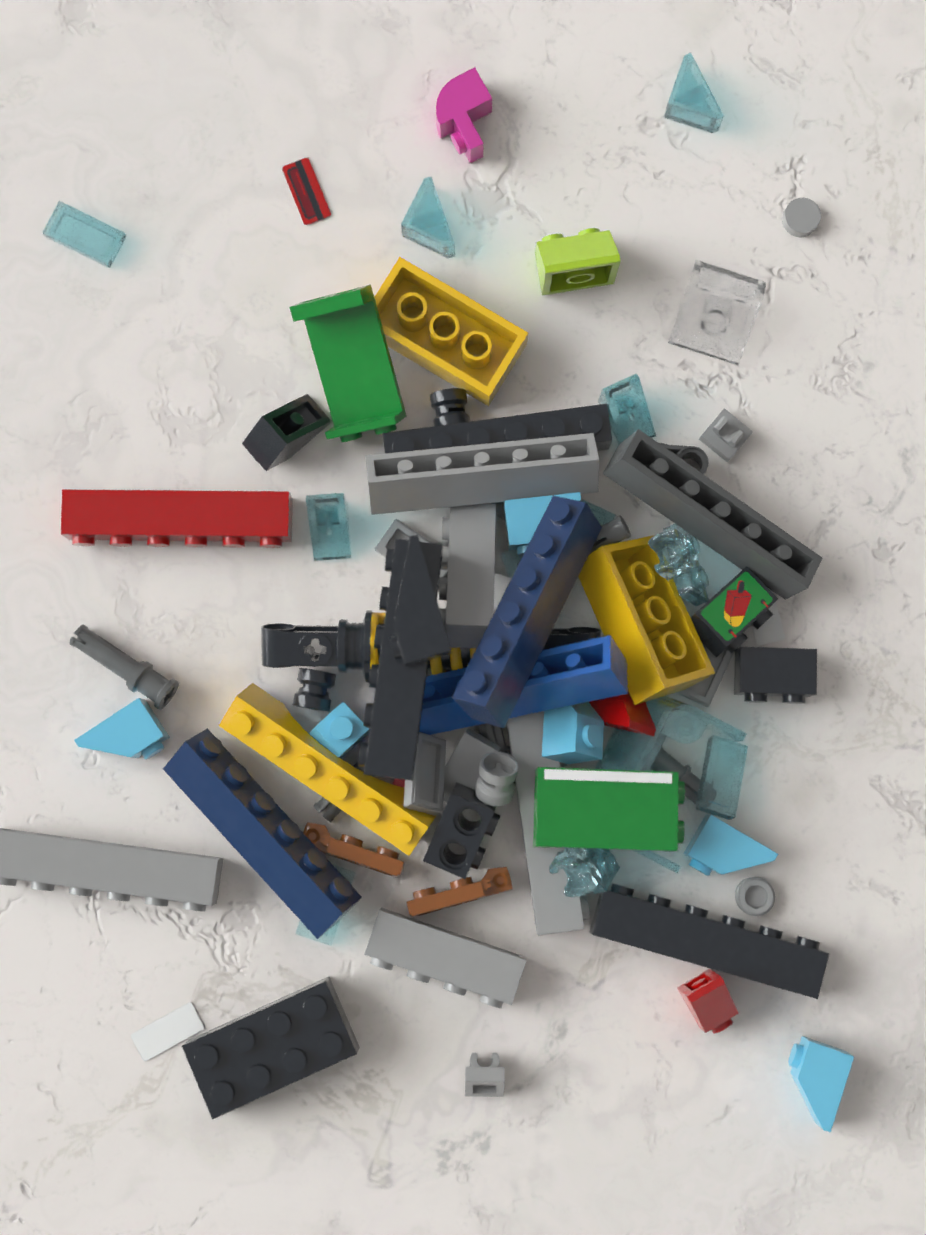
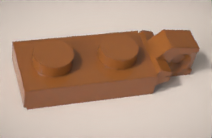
[303,822,405,878]
[406,867,513,918]

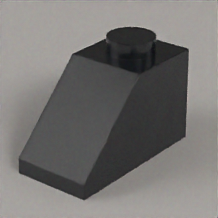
[242,394,331,471]

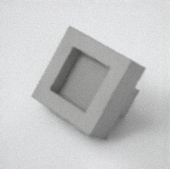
[699,408,753,463]
[465,1053,505,1097]

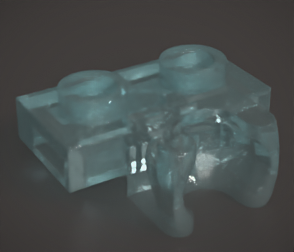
[648,524,709,606]
[549,848,620,897]

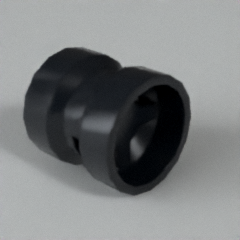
[430,388,470,426]
[292,668,336,712]

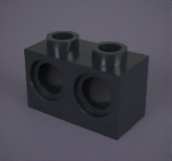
[423,782,501,879]

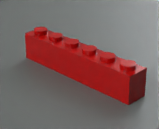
[61,489,293,548]

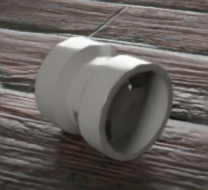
[475,752,519,806]

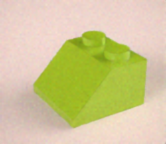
[535,228,621,295]

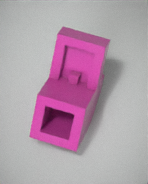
[436,67,492,163]

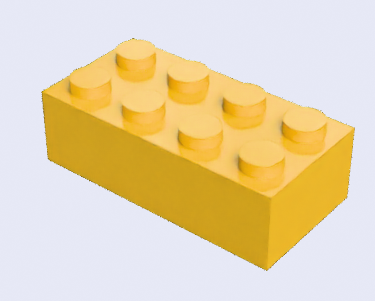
[374,257,529,406]
[578,535,715,705]

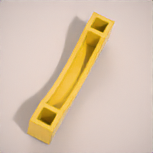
[219,683,437,856]

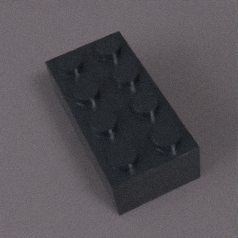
[182,977,360,1120]

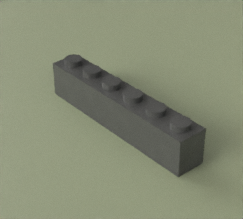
[603,429,823,600]

